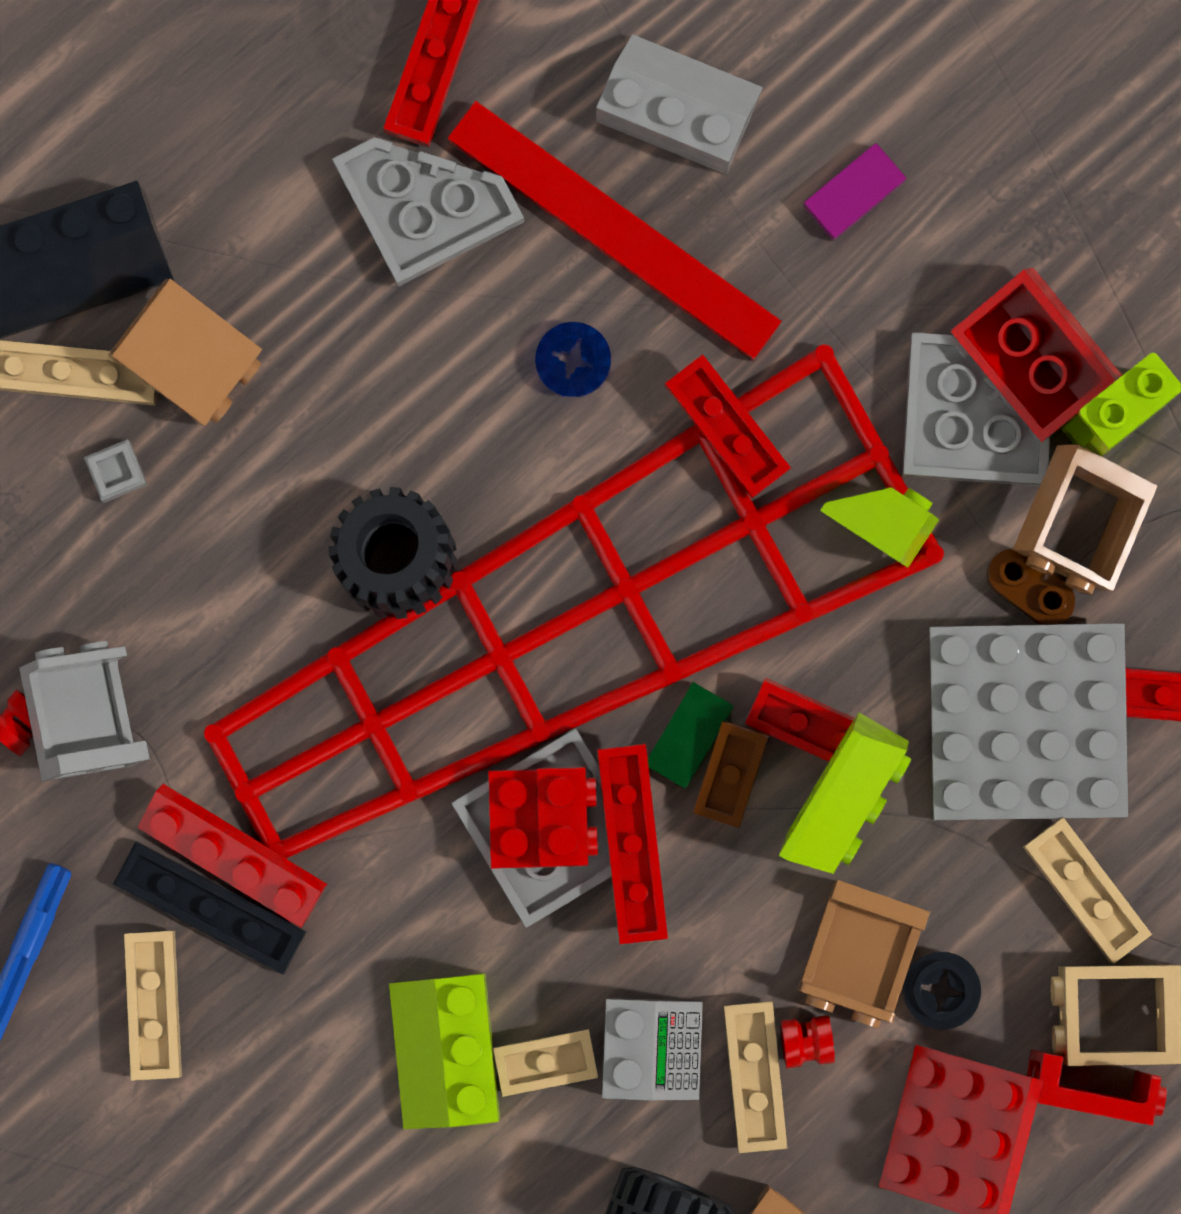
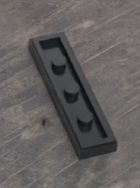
[113,841,307,975]

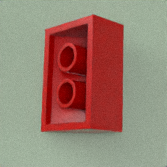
[950,267,1123,442]

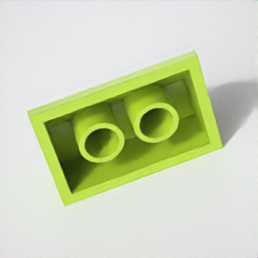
[779,712,911,874]
[389,973,500,1129]

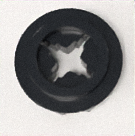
[903,952,981,1030]

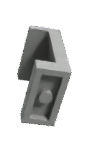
[19,641,150,782]

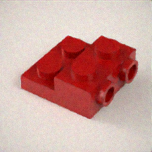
[488,767,598,869]

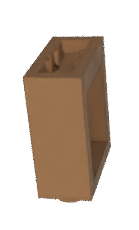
[1013,445,1158,595]

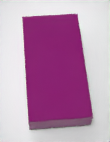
[803,143,907,241]

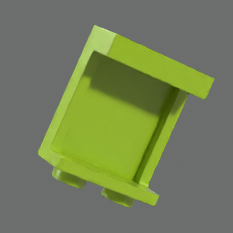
[1061,352,1181,457]

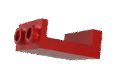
[1026,1050,1167,1126]

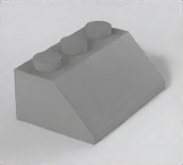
[596,34,763,175]

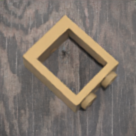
[1050,965,1181,1066]

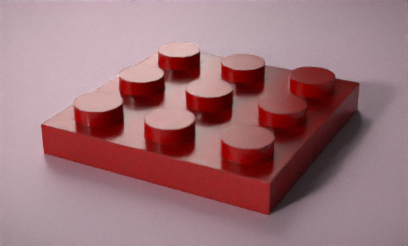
[879,1045,1043,1214]

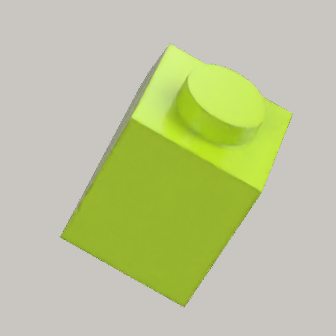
[820,488,939,568]

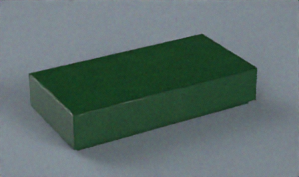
[648,682,734,789]

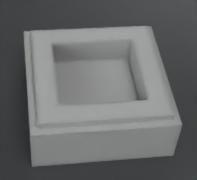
[84,439,148,503]

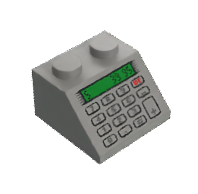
[602,998,703,1100]

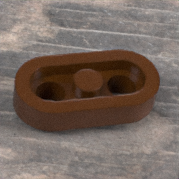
[987,549,1075,625]

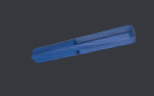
[0,863,71,1041]

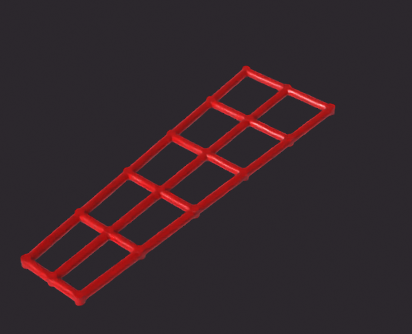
[204,344,944,859]

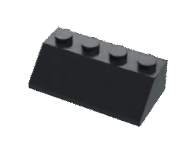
[0,180,175,339]

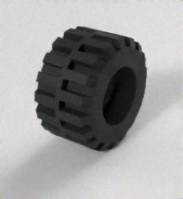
[328,487,458,619]
[605,1167,737,1214]

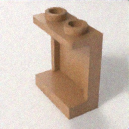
[108,279,263,426]
[797,880,930,1029]

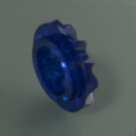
[535,322,611,398]

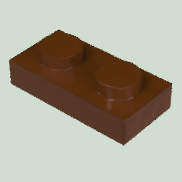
[693,720,770,828]

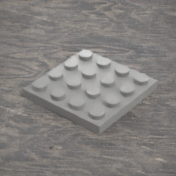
[929,623,1128,820]

